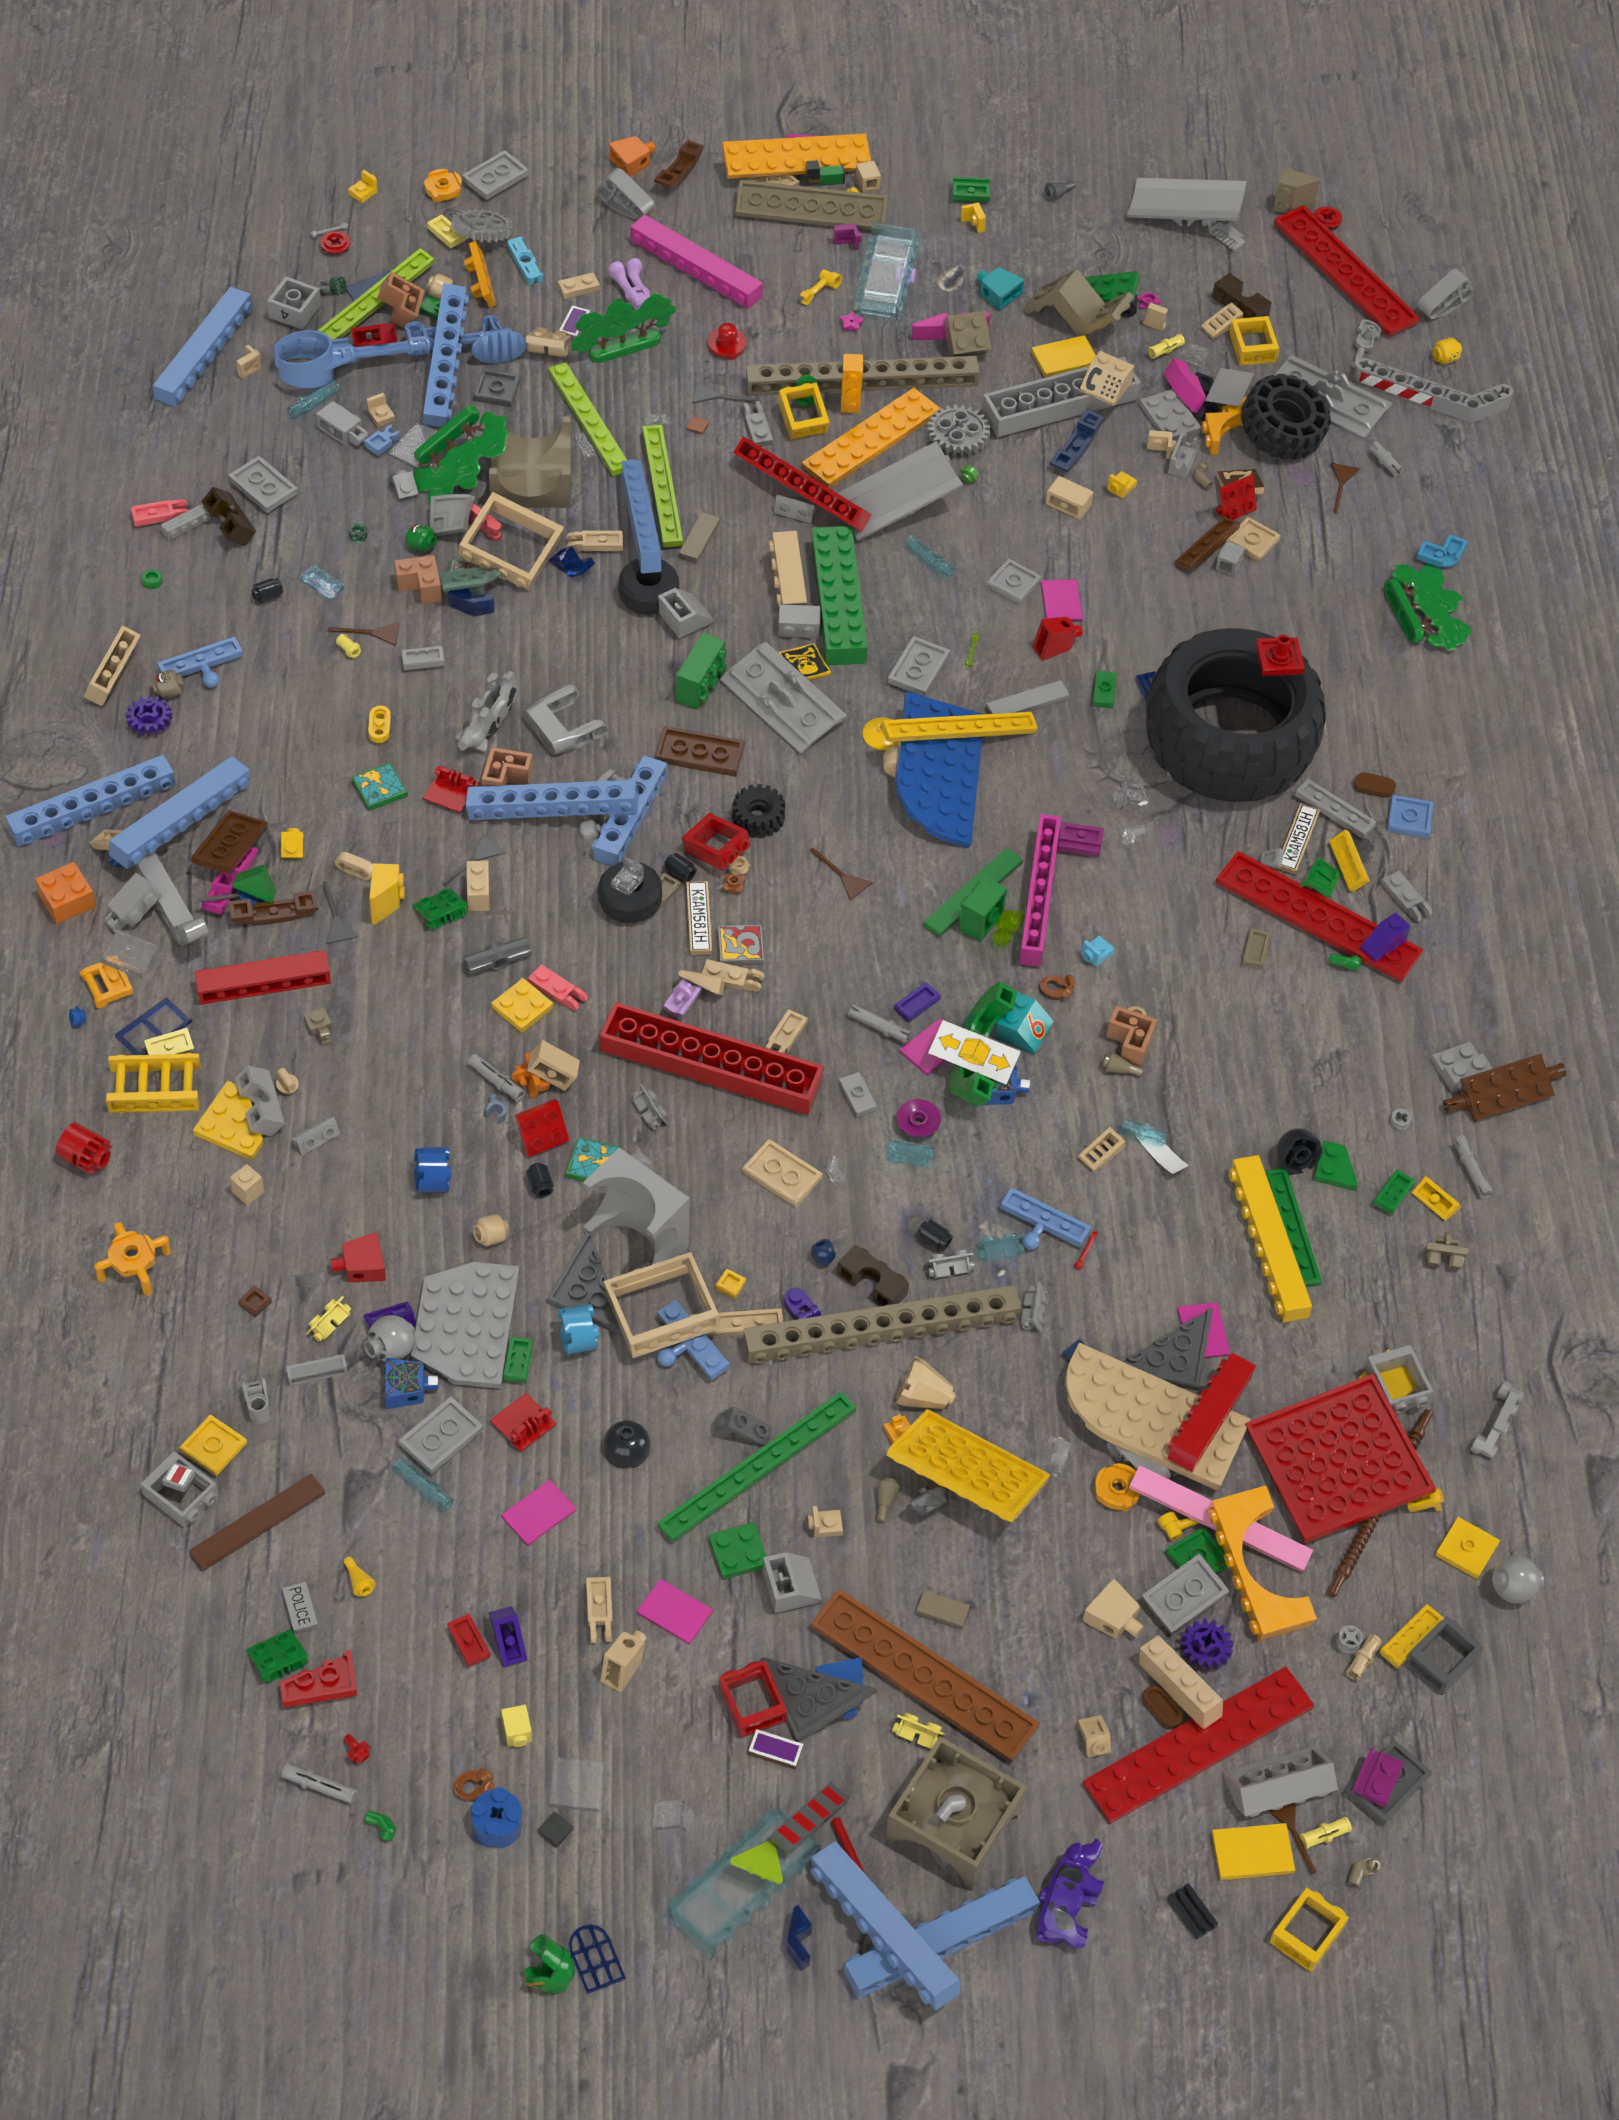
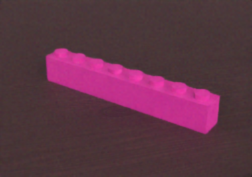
[630,215,763,309]
[1019,814,1061,967]

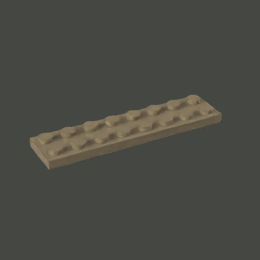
[735,180,888,232]

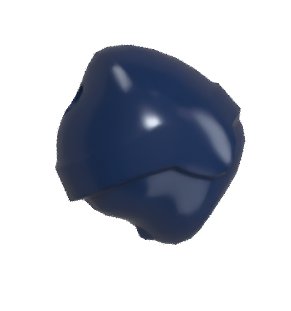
[811,1239,836,1266]

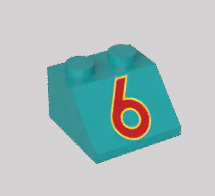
[995,992,1053,1055]

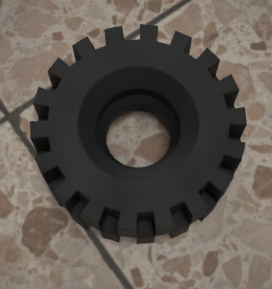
[732,784,785,838]

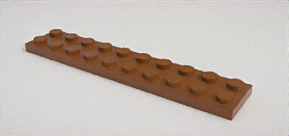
[810,1589,1040,1764]

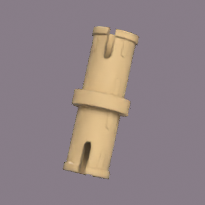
[1346,1634,1382,1681]

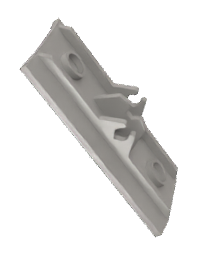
[1127,178,1247,227]
[1274,355,1393,440]
[838,441,963,541]
[720,642,848,755]

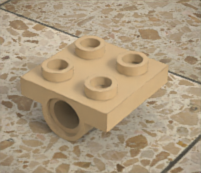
[526,327,572,358]

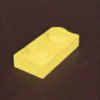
[427,215,466,248]
[144,1028,194,1055]

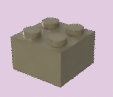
[943,311,991,357]

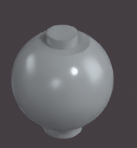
[364,1315,415,1361]
[1492,1555,1544,1604]

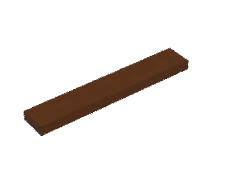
[189,1473,325,1571]

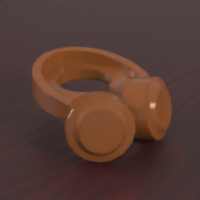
[1040,975,1075,1000]
[454,1768,495,1801]

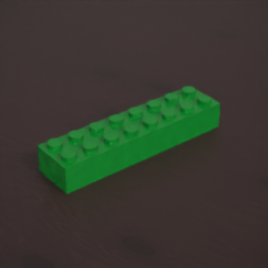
[811,526,868,665]

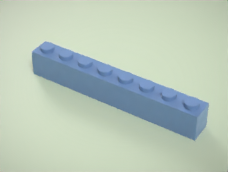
[153,287,253,407]
[621,459,661,573]
[109,756,250,869]
[811,1841,960,2011]
[844,1877,1040,1999]

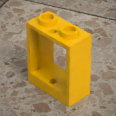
[1229,316,1279,366]
[778,383,830,440]
[1269,1887,1349,1973]

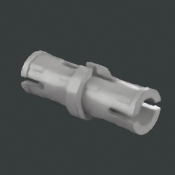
[1369,441,1403,477]

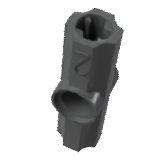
[463,937,531,975]

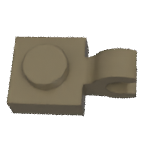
[304,1007,332,1045]

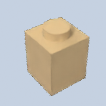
[855,161,881,193]
[230,1164,264,1206]

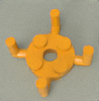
[94,1222,171,1296]

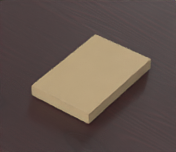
[742,1139,823,1208]

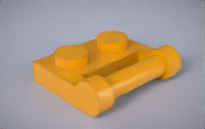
[80,957,133,1008]

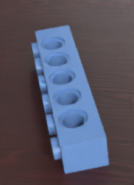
[592,755,667,866]

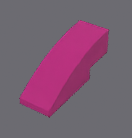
[1164,358,1206,413]

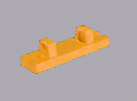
[464,241,497,308]

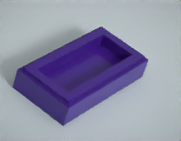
[894,982,941,1023]

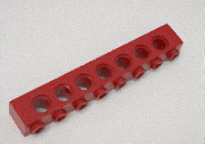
[733,436,872,532]

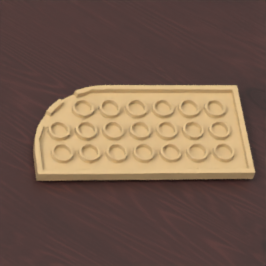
[1065,1343,1251,1491]

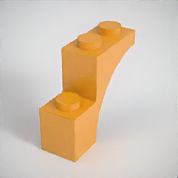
[1201,397,1247,455]

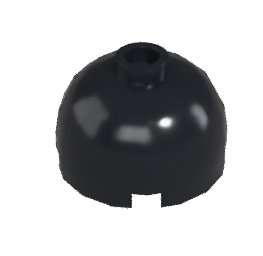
[1277,1128,1323,1174]
[603,1420,650,1469]

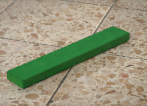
[923,848,1023,938]
[1265,1168,1322,1287]

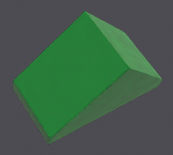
[231,865,277,903]

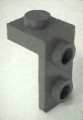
[713,1406,772,1447]

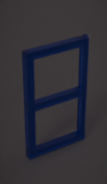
[115,997,192,1055]

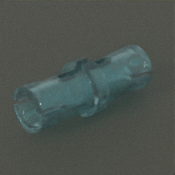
[1121,1118,1168,1146]

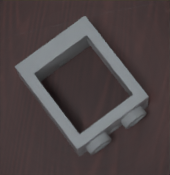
[1364,1345,1433,1414]
[140,1451,218,1528]

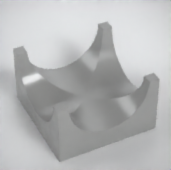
[583,1147,690,1265]

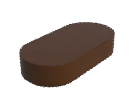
[1354,772,1396,798]
[1142,1685,1184,1730]

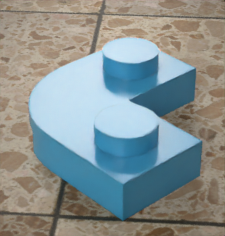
[1416,534,1468,567]

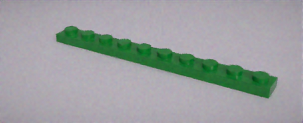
[657,1391,856,1543]

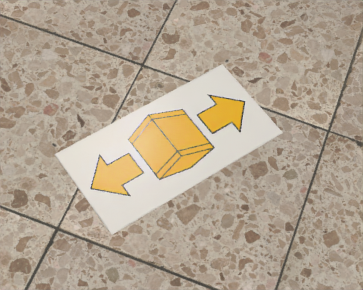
[928,1020,1021,1084]

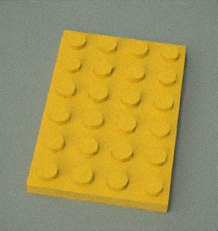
[886,1409,1051,1523]

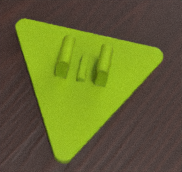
[730,1840,783,1884]

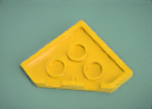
[193,1080,264,1161]

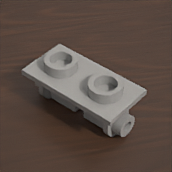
[774,495,817,523]
[632,1084,670,1130]
[291,1116,340,1155]
[925,1250,975,1279]
[1021,1282,1049,1333]

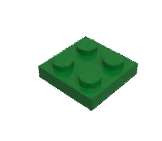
[708,1522,767,1580]

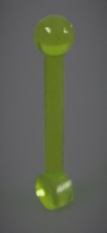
[965,633,980,667]

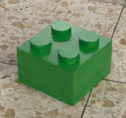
[959,876,1007,942]

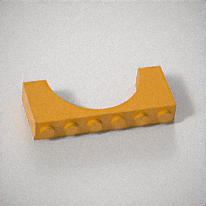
[1207,1485,1317,1641]

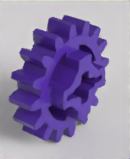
[126,695,172,736]
[1180,1619,1234,1672]

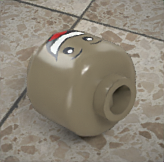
[152,669,185,700]

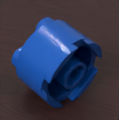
[414,1147,451,1193]
[471,1787,523,1848]

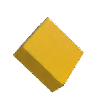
[715,1269,747,1299]

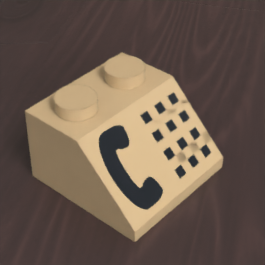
[1080,351,1134,406]

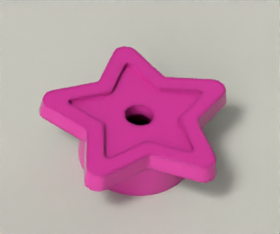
[1138,292,1161,309]
[839,311,864,331]

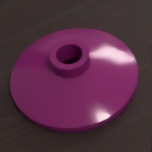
[896,1099,941,1138]

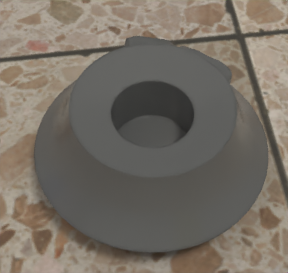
[906,1485,949,1517]

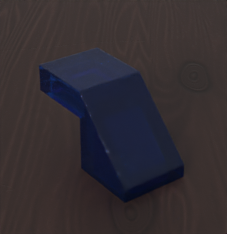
[549,546,595,577]
[448,588,494,617]
[786,1905,812,1971]

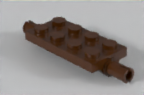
[1443,1054,1567,1121]

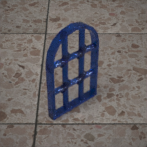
[569,1924,626,1994]

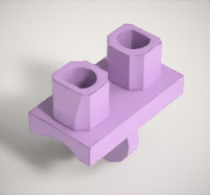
[663,978,702,1020]

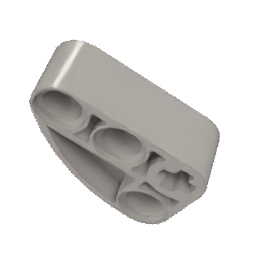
[596,168,654,219]
[1417,268,1474,319]

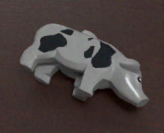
[455,671,519,752]

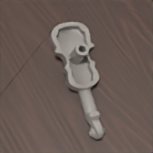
[1351,320,1381,369]

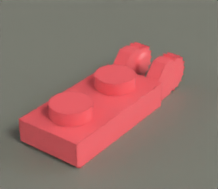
[131,499,189,527]
[468,504,502,541]
[528,964,588,1011]

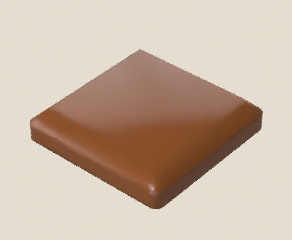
[687,416,709,434]

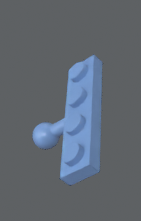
[157,637,243,688]
[1000,1187,1092,1250]
[657,1300,730,1381]

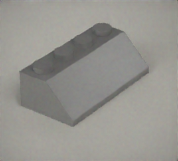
[1223,1746,1338,1817]

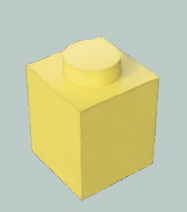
[501,1705,532,1747]

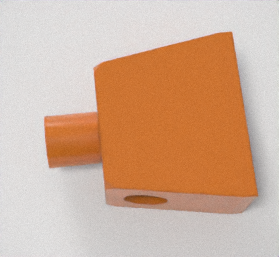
[609,136,656,177]

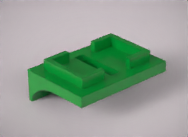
[1300,857,1341,898]

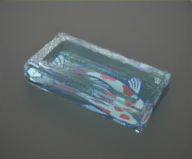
[300,565,344,600]

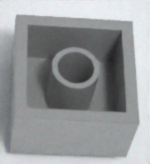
[267,276,321,330]

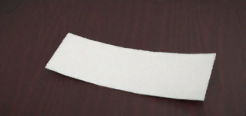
[1136,1128,1189,1174]

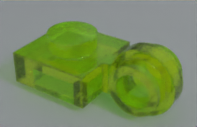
[993,910,1025,946]

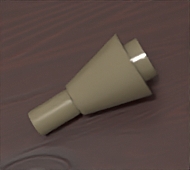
[1102,1051,1143,1077]
[876,1478,901,1523]

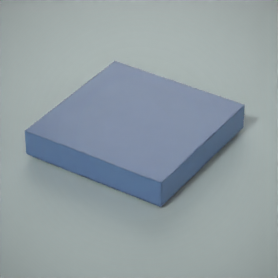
[1387,795,1434,838]

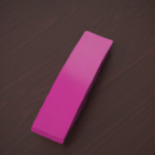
[911,311,990,340]
[202,847,258,915]

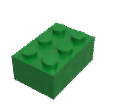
[676,633,727,710]

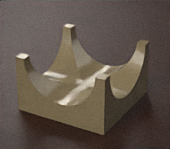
[489,416,571,508]
[885,1736,1027,1891]

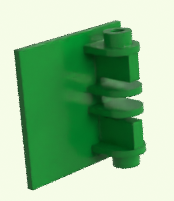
[412,888,468,930]
[246,1629,309,1683]

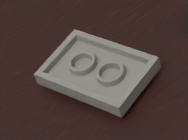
[462,150,529,200]
[1139,389,1202,441]
[228,456,298,513]
[888,636,950,696]
[399,1397,484,1475]
[1142,1554,1229,1636]

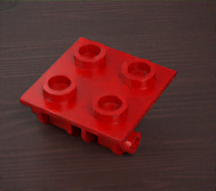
[1216,474,1257,520]
[422,766,479,813]
[490,1393,557,1452]

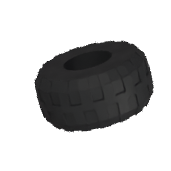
[618,559,679,615]
[598,861,662,923]

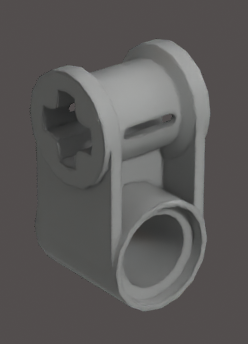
[241,1377,270,1424]

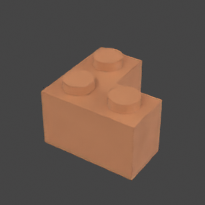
[377,272,425,329]
[394,555,442,604]
[482,747,533,786]
[1106,1006,1157,1068]

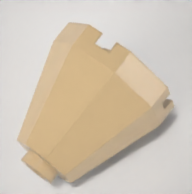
[896,1356,956,1409]

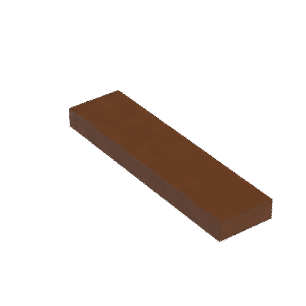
[1175,517,1240,572]

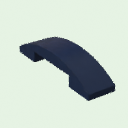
[1049,409,1104,472]

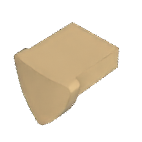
[1143,303,1168,331]

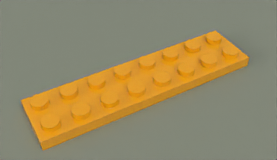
[722,134,871,179]
[801,388,940,488]

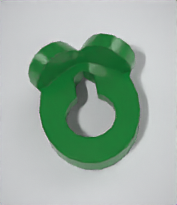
[795,374,819,407]

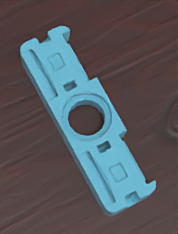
[508,237,543,285]

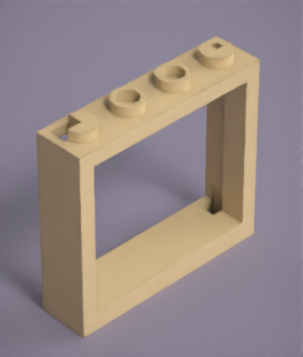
[458,492,564,591]
[604,1252,721,1358]

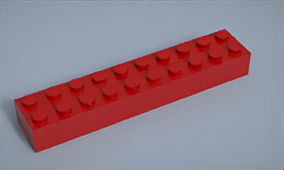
[600,1002,824,1115]

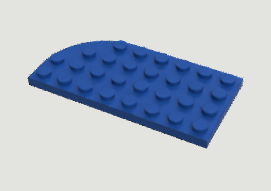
[895,691,983,848]

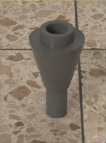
[1044,181,1076,201]

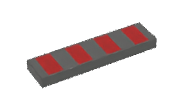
[769,1782,849,1855]

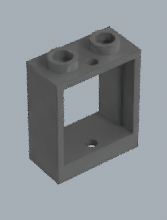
[1405,1616,1484,1695]

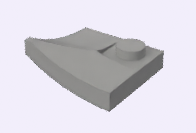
[430,494,475,537]

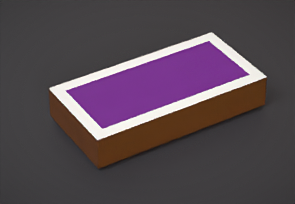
[748,1729,804,1770]

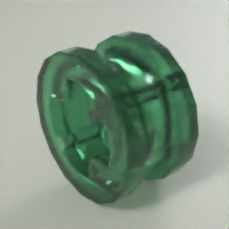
[329,276,347,295]
[349,522,368,543]

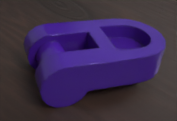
[784,1288,821,1320]

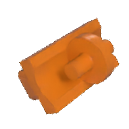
[511,1053,551,1098]

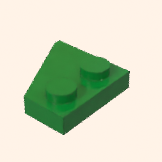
[1314,1140,1358,1191]

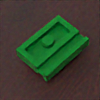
[952,176,990,202]

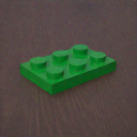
[1085,271,1140,303]

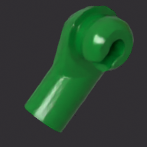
[1329,953,1362,971]
[365,1810,396,1841]

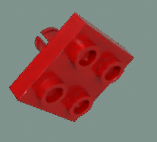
[1255,634,1305,676]
[515,1099,570,1157]

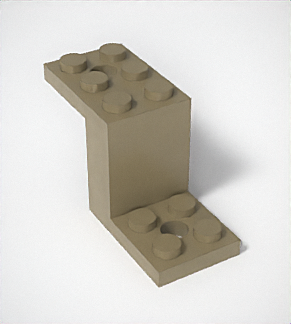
[1023,268,1134,337]

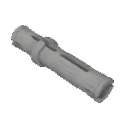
[848,1004,912,1044]
[468,1053,525,1102]
[1453,1135,1493,1199]
[281,1763,357,1805]

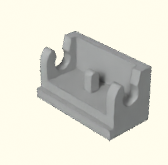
[1168,432,1198,479]

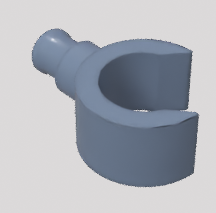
[486,1094,506,1124]

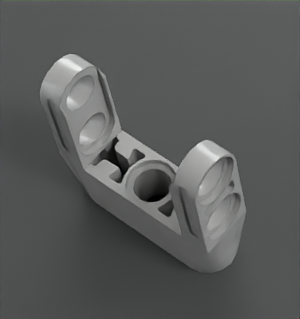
[524,684,608,755]

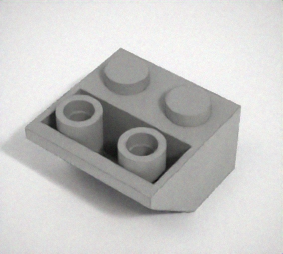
[658,588,714,638]
[762,1552,822,1613]

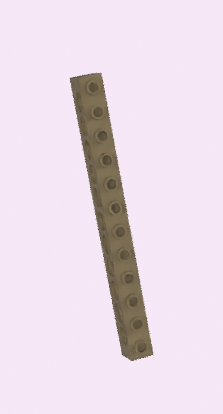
[746,356,979,396]
[743,1285,1021,1364]

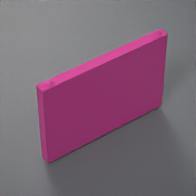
[1041,579,1083,622]
[900,1018,946,1075]
[1177,1302,1230,1359]
[501,1480,577,1546]
[637,1579,713,1645]

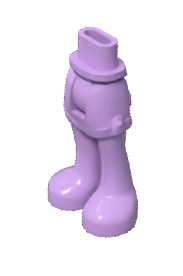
[608,258,650,310]

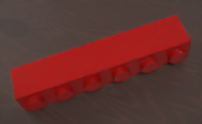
[194,950,331,1005]
[1167,1353,1257,1472]

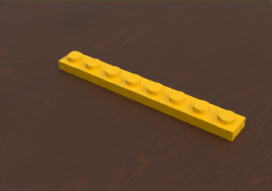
[881,712,1038,742]

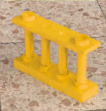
[106,1053,201,1113]

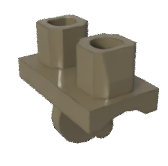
[1424,1231,1469,1270]

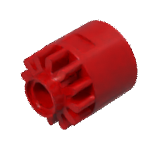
[56,1122,112,1175]

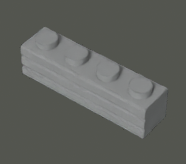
[161,504,212,541]
[286,1354,348,1386]

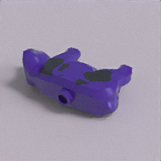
[1036,1838,1104,1949]

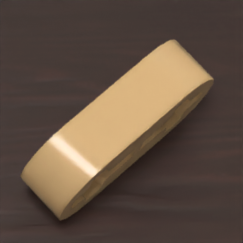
[335,852,373,880]

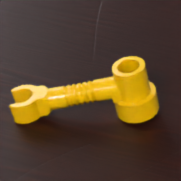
[800,269,842,305]
[1157,1512,1199,1541]

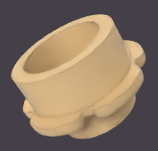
[729,856,750,876]

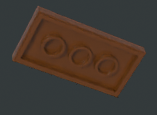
[655,726,745,777]
[191,810,267,875]

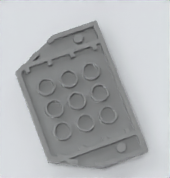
[411,1262,520,1389]

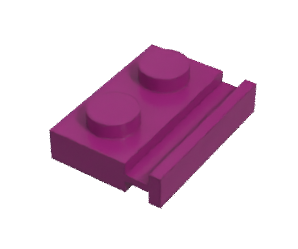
[1057,822,1104,857]
[1351,1747,1404,1808]

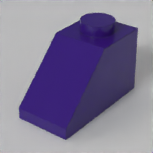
[1360,912,1410,962]
[488,1606,527,1667]

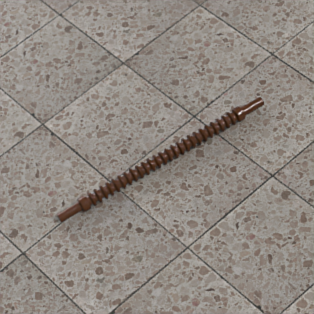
[1327,1409,1433,1598]

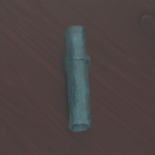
[287,380,340,419]
[905,535,956,578]
[392,1457,454,1512]

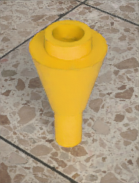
[344,1557,376,1596]

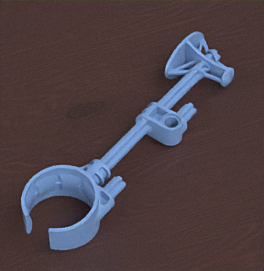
[274,315,527,388]

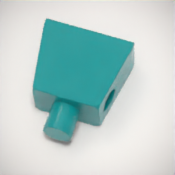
[977,268,1025,311]

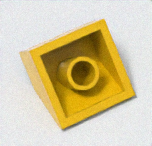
[370,863,405,924]

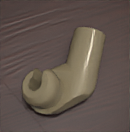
[1194,462,1213,489]
[1347,1858,1380,1889]

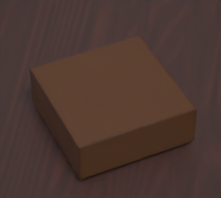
[238,1286,272,1317]

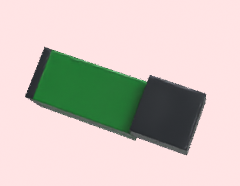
[806,160,845,186]

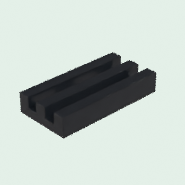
[1167,1883,1218,1939]

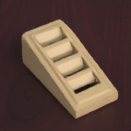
[1201,303,1243,339]
[679,970,726,995]
[1078,1127,1126,1172]

